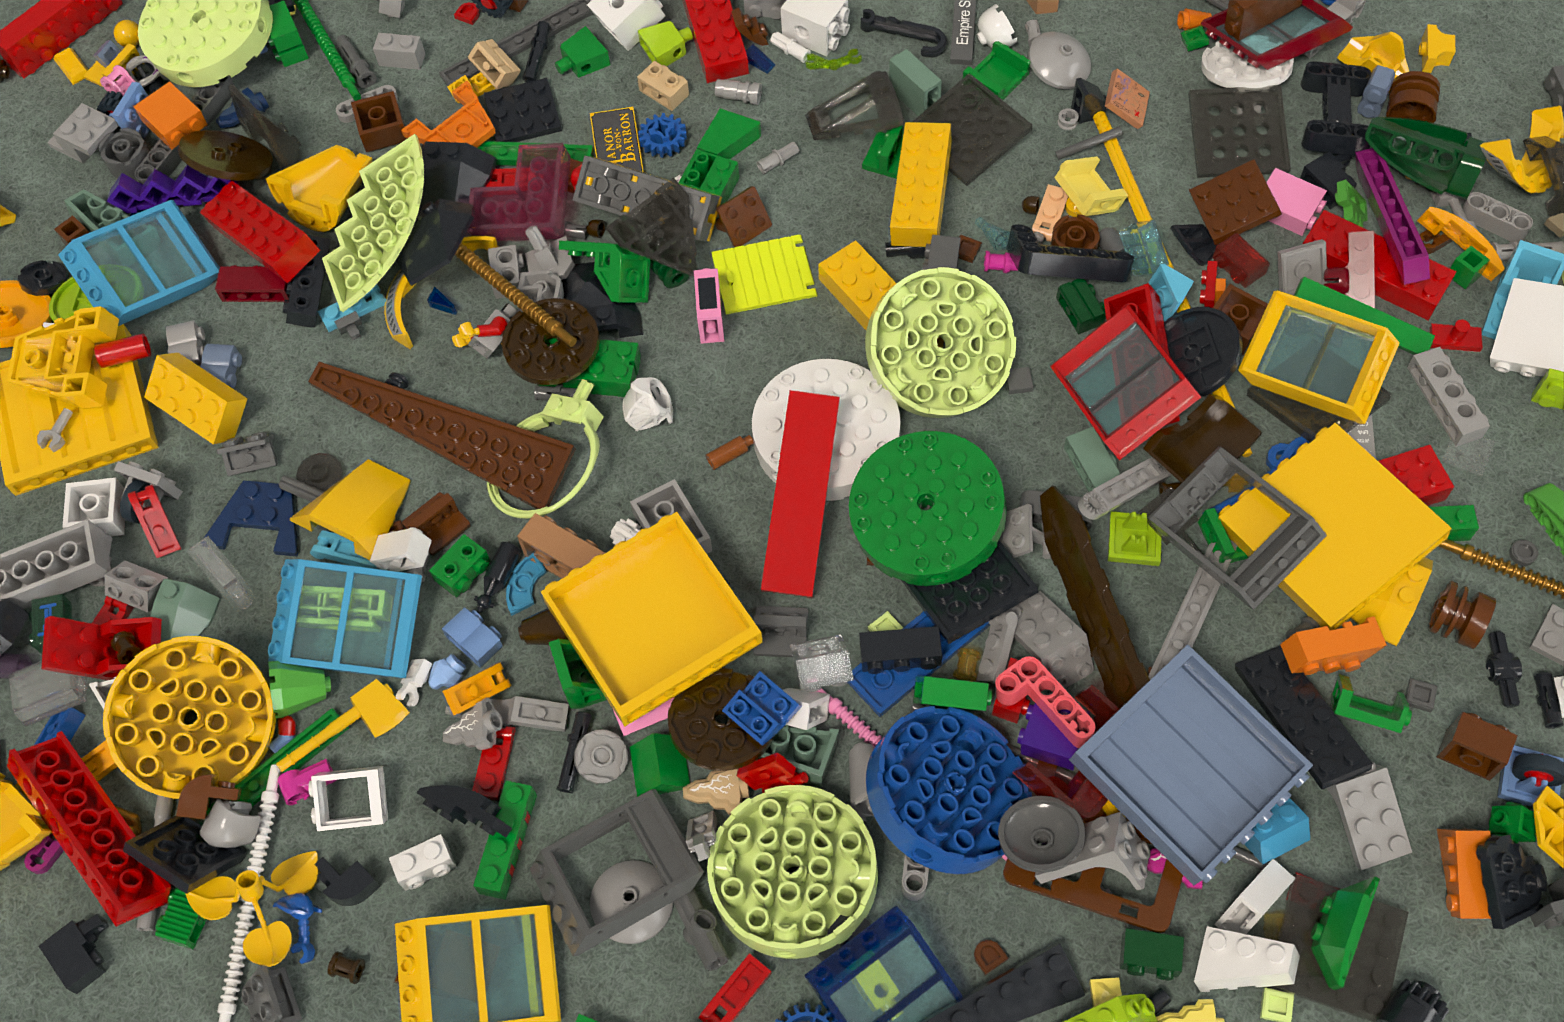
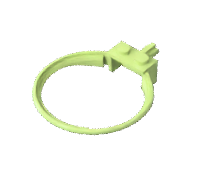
[487,379,604,519]

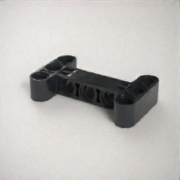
[1300,61,1371,156]

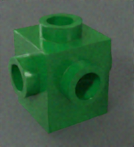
[1489,802,1536,844]

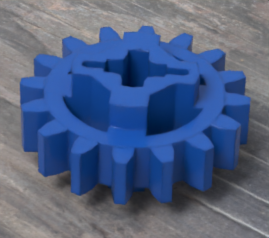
[638,113,687,158]

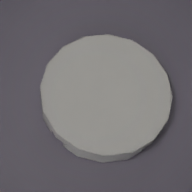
[574,730,628,784]

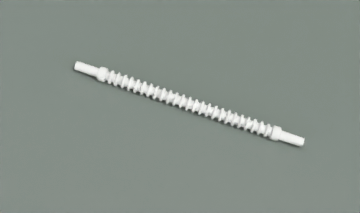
[217,765,281,1022]

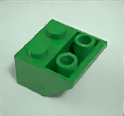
[678,149,739,205]

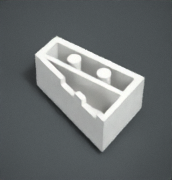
[1194,926,1300,992]

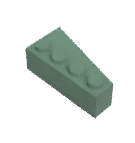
[64,189,162,268]
[726,719,839,789]

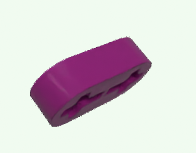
[24,833,64,874]

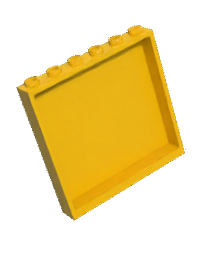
[540,512,763,727]

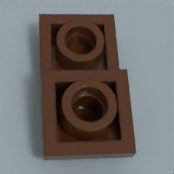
[731,7,769,46]

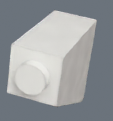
[1215,859,1296,934]

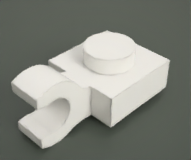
[396,659,432,706]

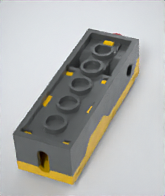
[571,155,722,241]

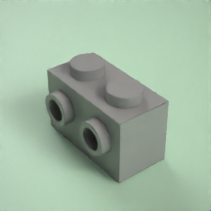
[373,33,425,70]

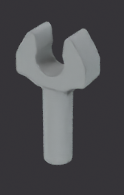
[37,408,73,452]

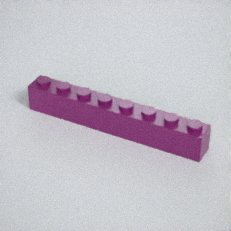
[1355,148,1430,284]

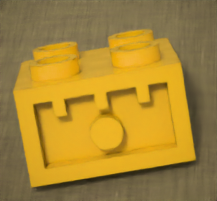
[84,43,144,87]

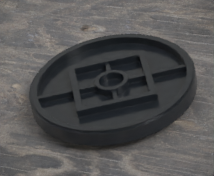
[1164,307,1243,397]

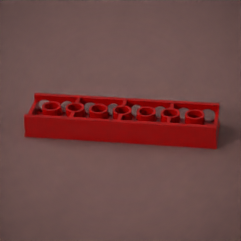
[761,390,840,599]
[7,731,171,927]

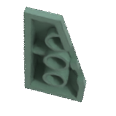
[150,579,221,642]

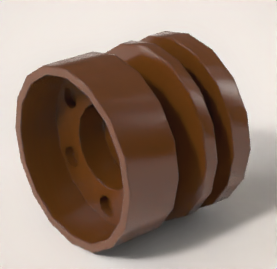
[1386,71,1440,123]
[1428,581,1496,649]

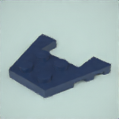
[201,480,298,557]

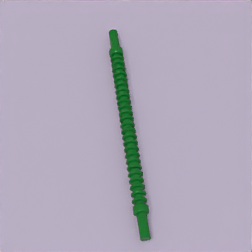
[293,0,361,101]

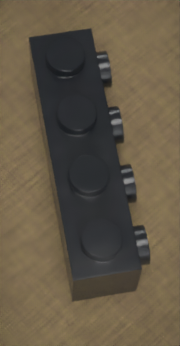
[282,235,331,328]

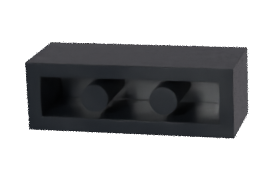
[859,626,942,674]

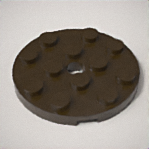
[502,298,600,385]
[668,668,774,771]

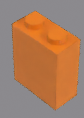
[133,82,208,150]

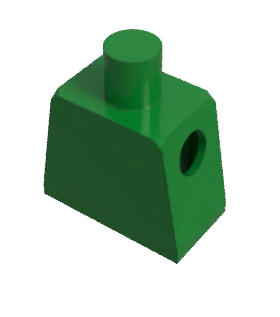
[555,26,610,78]

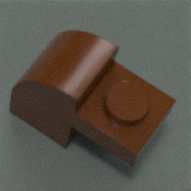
[176,774,242,819]

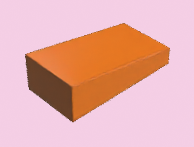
[1214,278,1226,305]

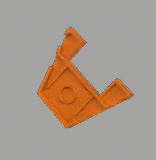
[401,81,496,148]

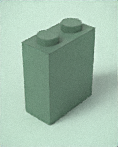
[889,49,942,120]

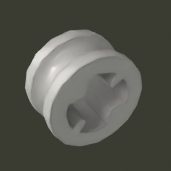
[1057,108,1079,130]

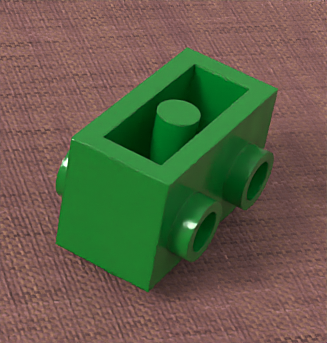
[429,534,491,598]

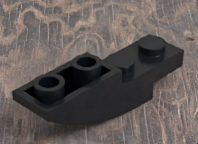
[417,785,512,838]

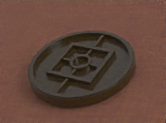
[178,130,273,181]

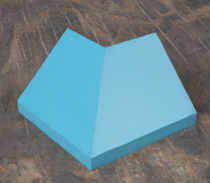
[1148,264,1194,322]

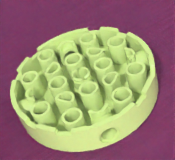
[138,0,273,87]
[865,267,1016,418]
[707,785,878,959]

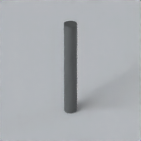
[1055,126,1123,160]

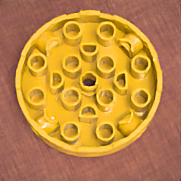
[103,636,276,799]

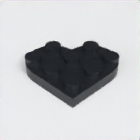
[1476,835,1548,930]

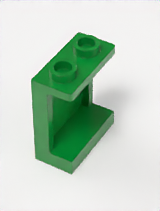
[962,41,1031,107]
[1198,508,1249,563]
[1331,674,1412,733]

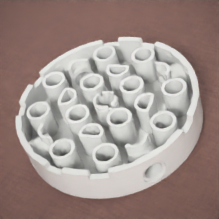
[752,359,900,501]

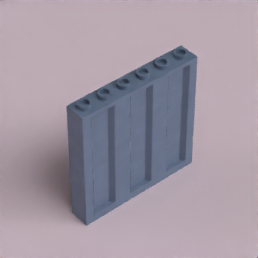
[1069,644,1313,886]

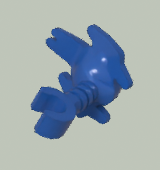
[273,893,322,964]

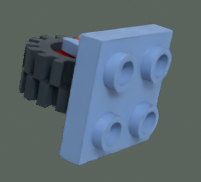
[97,82,150,139]

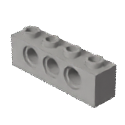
[1407,347,1490,447]

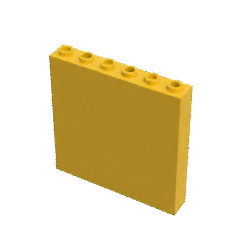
[1218,423,1451,630]

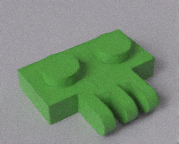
[1335,179,1368,227]

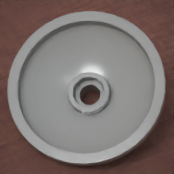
[1028,32,1091,89]
[590,860,673,944]

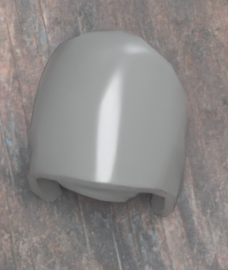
[200,798,261,848]

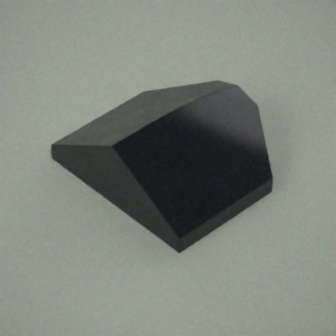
[1170,224,1220,266]

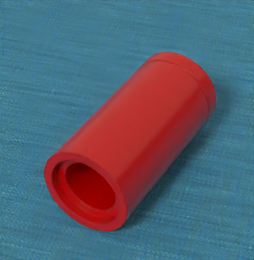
[94,333,151,368]

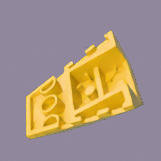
[290,459,410,560]

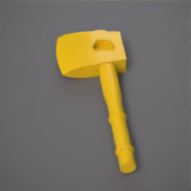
[276,679,410,772]

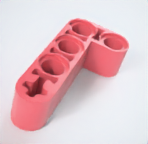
[995,656,1096,748]

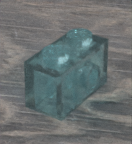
[1119,220,1169,275]

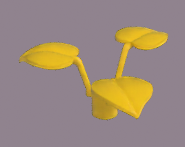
[185,851,318,967]

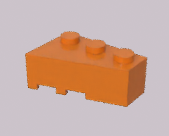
[1280,616,1387,675]
[1437,829,1491,919]

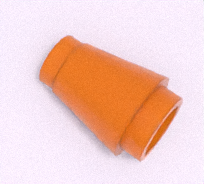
[1177,8,1212,31]

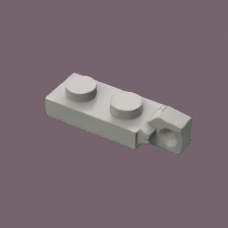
[686,811,717,861]

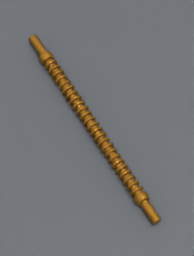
[455,243,577,347]
[1438,539,1564,599]

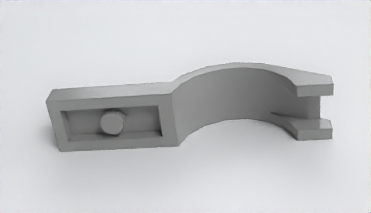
[445,686,569,732]

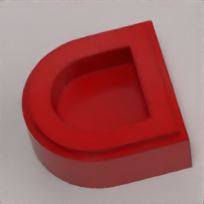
[454,2,480,25]

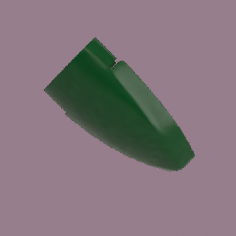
[1365,117,1486,200]

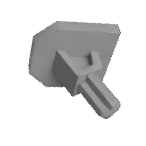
[525,226,575,280]

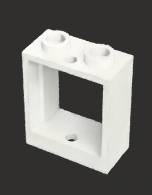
[309,766,388,831]

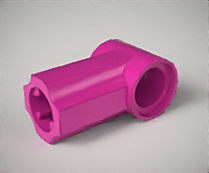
[278,759,336,805]

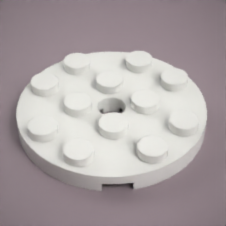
[1201,36,1294,93]

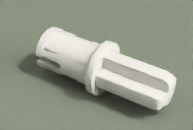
[770,32,811,63]

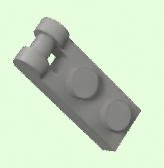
[976,611,1018,685]

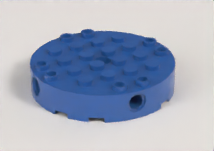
[866,706,1032,874]

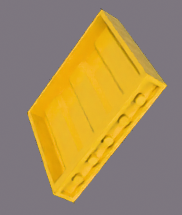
[0,324,159,496]

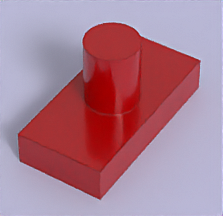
[1429,319,1483,352]

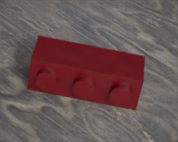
[215,265,294,302]

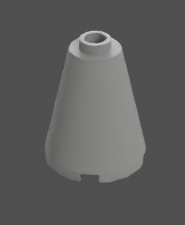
[849,742,876,821]

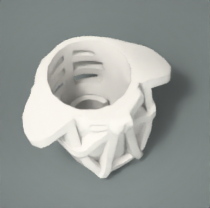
[623,377,673,431]

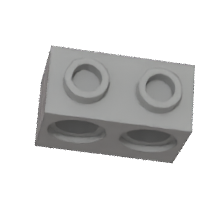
[488,245,525,299]
[104,560,168,612]

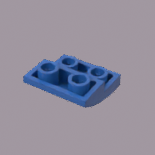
[722,671,802,746]

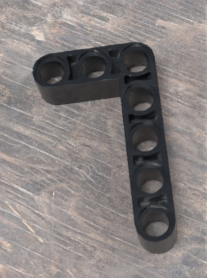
[1006,224,1134,282]

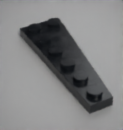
[920,943,1085,1022]

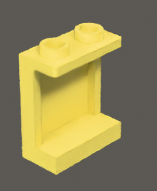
[1054,156,1128,216]

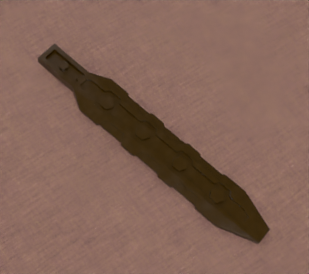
[1040,485,1150,714]

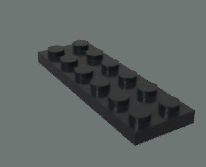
[1235,646,1373,790]

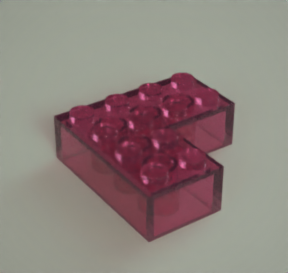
[467,143,571,241]

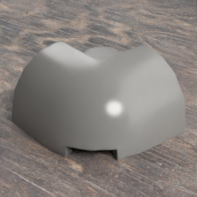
[517,270,564,312]

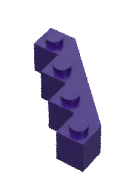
[107,165,238,213]

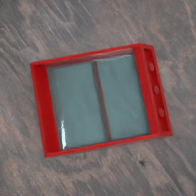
[1050,304,1201,460]

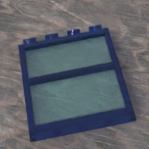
[804,905,963,1022]

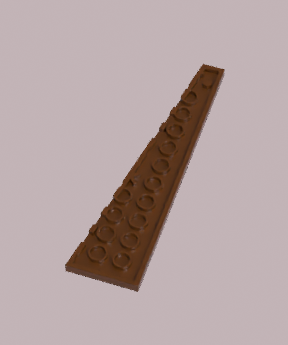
[308,362,576,509]

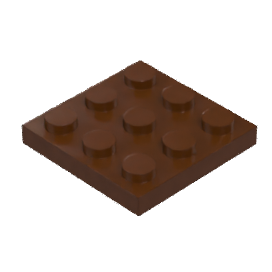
[1189,159,1282,245]

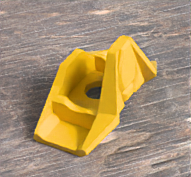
[1337,32,1409,94]

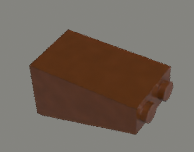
[1224,0,1302,42]

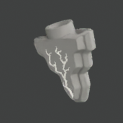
[443,697,503,750]

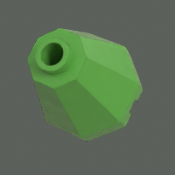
[268,661,331,718]

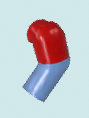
[269,716,296,753]

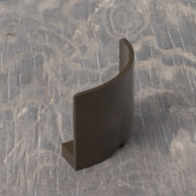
[1143,394,1262,483]

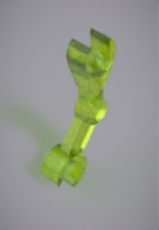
[805,49,862,70]

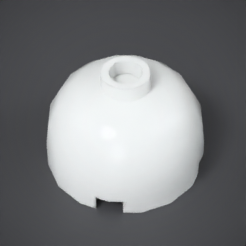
[977,4,1017,49]

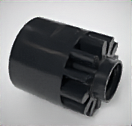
[1376,979,1449,1022]

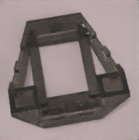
[805,71,905,140]

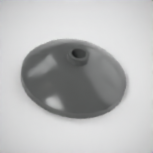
[998,796,1085,873]

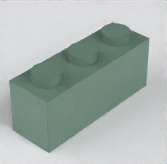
[1064,427,1120,492]

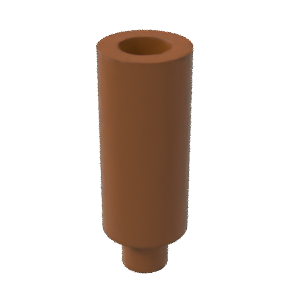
[705,435,754,470]

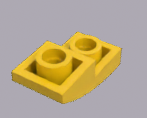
[447,72,496,103]

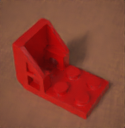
[41,616,162,680]

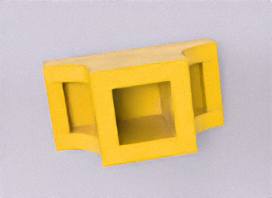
[1418,24,1456,73]

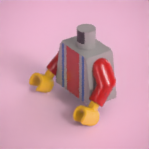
[452,303,517,359]

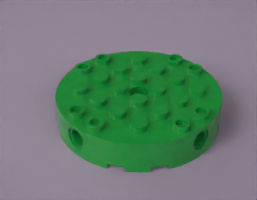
[849,431,1007,586]

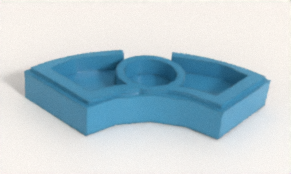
[506,552,547,616]

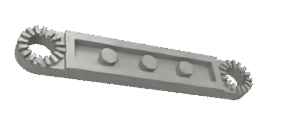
[1078,457,1172,520]

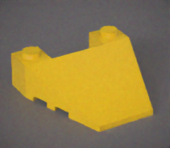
[6,306,119,408]

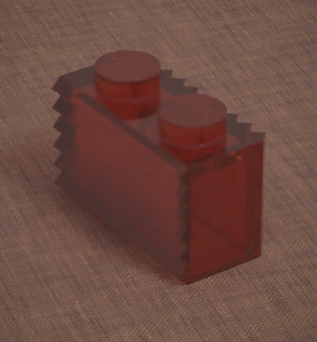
[1213,232,1270,288]

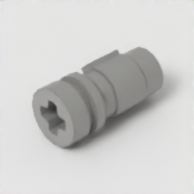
[715,79,762,105]

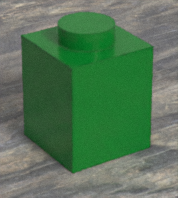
[1450,246,1490,290]

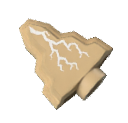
[683,769,749,815]

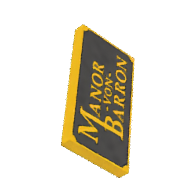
[590,107,644,172]

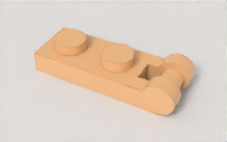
[1032,184,1069,242]

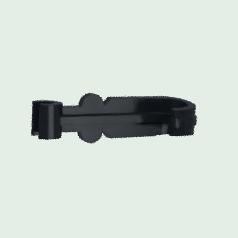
[860,9,947,58]

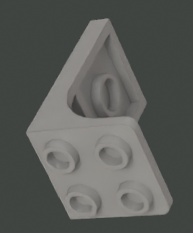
[1006,591,1094,694]
[1326,762,1412,870]
[1035,812,1150,890]

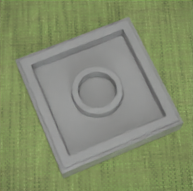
[1277,239,1327,295]

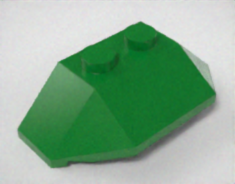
[1310,876,1380,990]

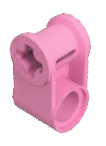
[100,65,135,96]

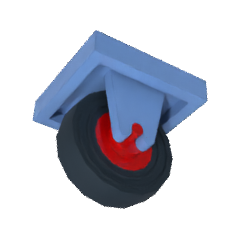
[1497,745,1564,807]

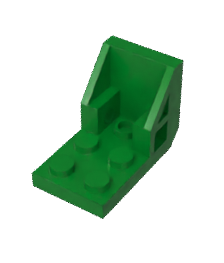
[559,240,650,303]
[549,639,607,709]

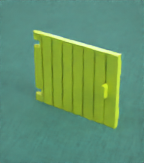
[711,235,818,315]

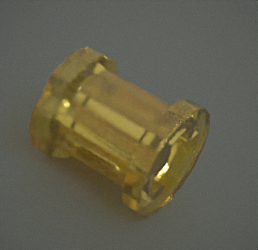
[953,648,981,682]

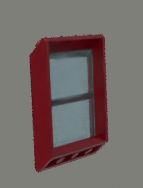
[1201,0,1353,70]

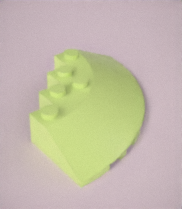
[322,134,424,312]

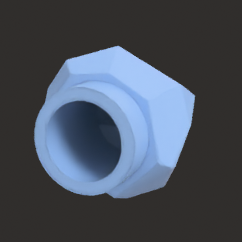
[429,654,466,690]

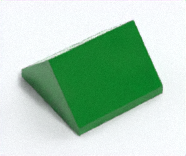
[630,733,690,797]

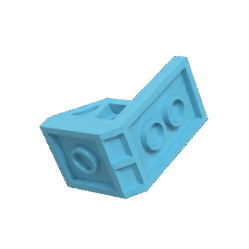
[1482,240,1564,339]

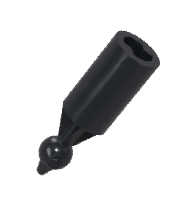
[474,542,522,614]

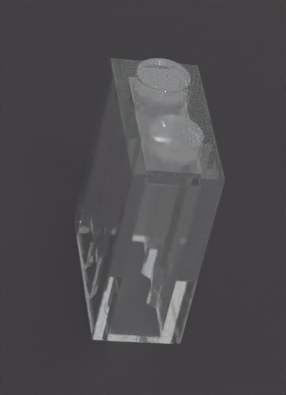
[187,536,257,613]
[9,661,89,727]

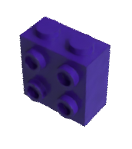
[1017,703,1090,771]

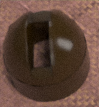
[1022,196,1039,215]
[586,219,606,238]

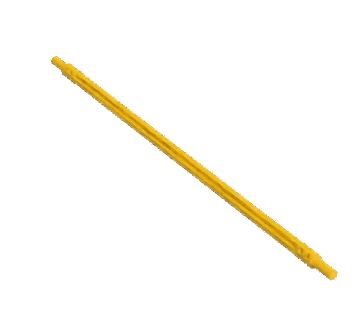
[1093,111,1252,458]

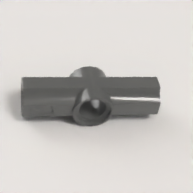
[673,888,729,971]

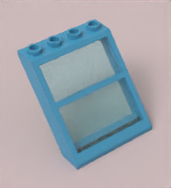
[58,200,220,326]
[268,559,422,678]

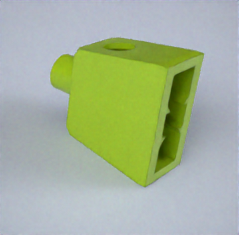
[638,21,693,66]

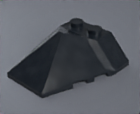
[562,260,643,338]

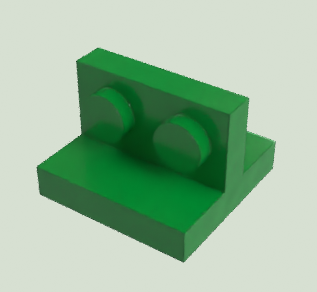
[862,121,904,179]

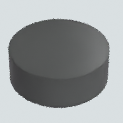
[1509,540,1538,566]

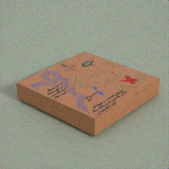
[1105,68,1150,129]

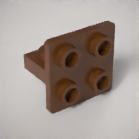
[715,186,772,247]
[402,492,471,556]

